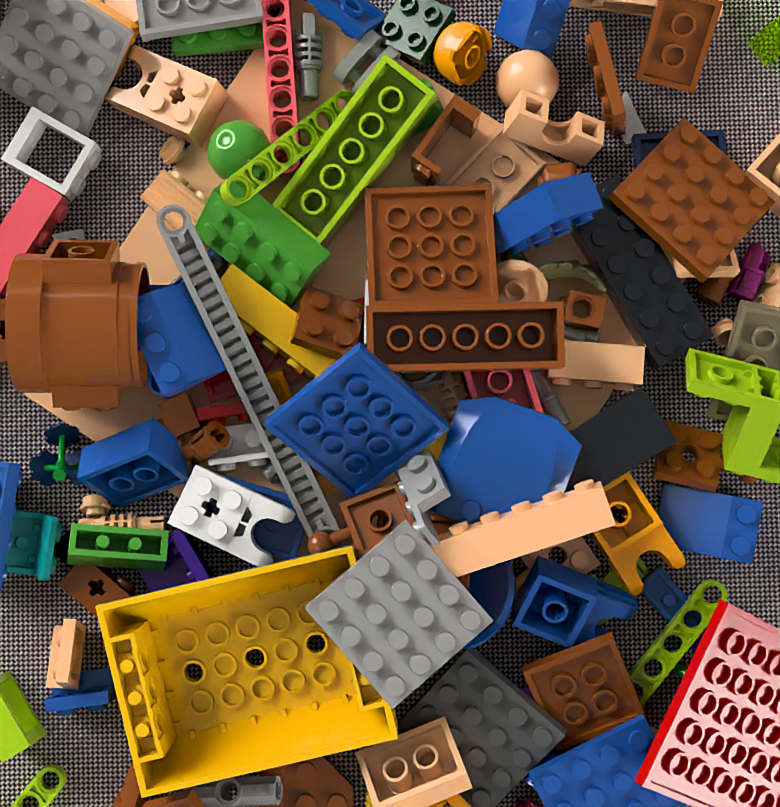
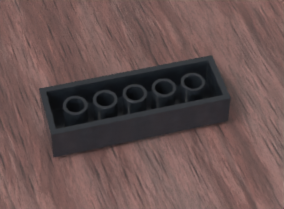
[570,174,714,371]

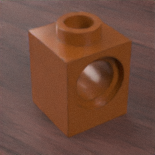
[560,290,608,332]

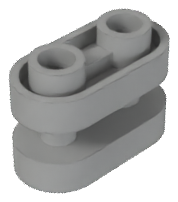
[333,30,401,94]

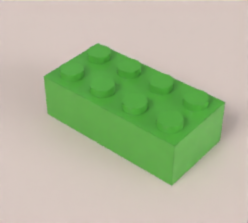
[195,182,331,308]

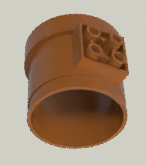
[5,240,150,411]

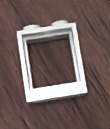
[1,106,102,202]

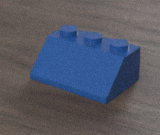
[493,0,571,58]
[137,283,227,398]
[76,418,191,508]

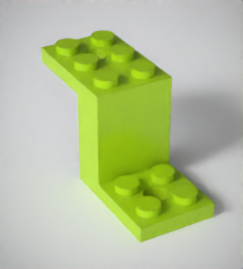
[685,348,780,484]

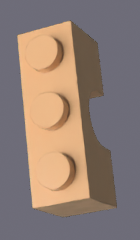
[503,89,605,167]

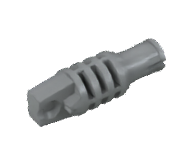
[295,13,323,101]

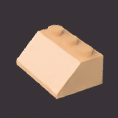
[355,716,473,807]

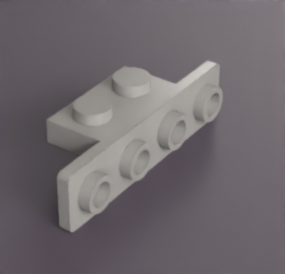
[394,449,451,547]

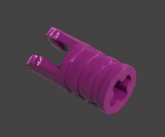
[727,242,771,302]

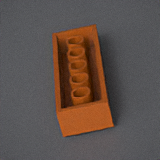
[366,301,565,373]

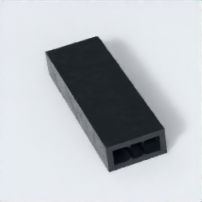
[564,387,677,493]

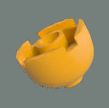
[433,21,492,86]

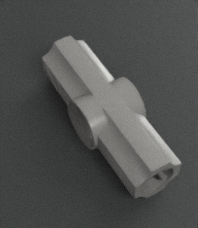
[184,776,283,807]

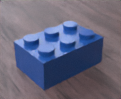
[493,172,604,255]

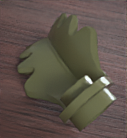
[501,251,607,293]

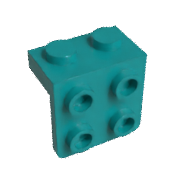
[6,510,62,581]

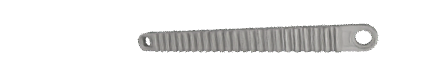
[157,204,344,550]

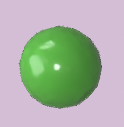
[208,119,271,180]

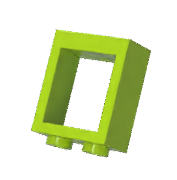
[0,670,47,763]

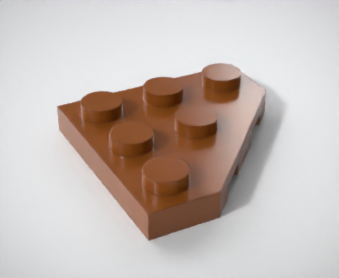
[259,756,354,807]

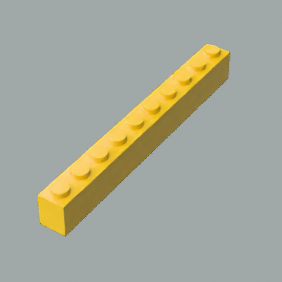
[220,264,449,462]

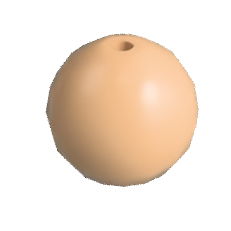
[496,49,559,108]

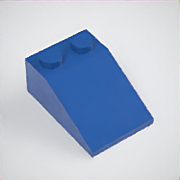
[657,483,764,564]

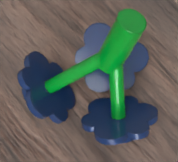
[29,423,83,486]

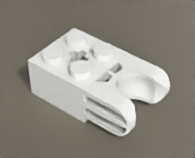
[167,465,296,567]

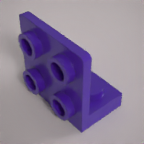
[138,529,215,592]

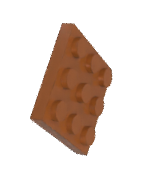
[584,20,626,137]
[521,632,646,752]

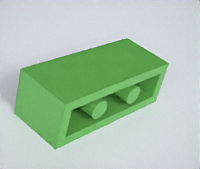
[67,523,169,571]

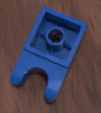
[512,555,639,648]

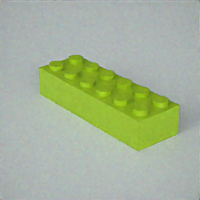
[272,54,440,248]

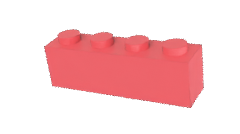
[0,177,70,299]

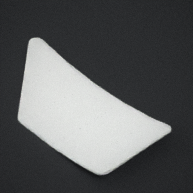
[621,91,647,144]

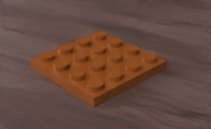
[608,118,775,283]
[365,184,499,306]

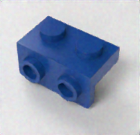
[44,667,117,716]

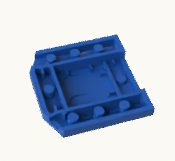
[429,396,582,550]

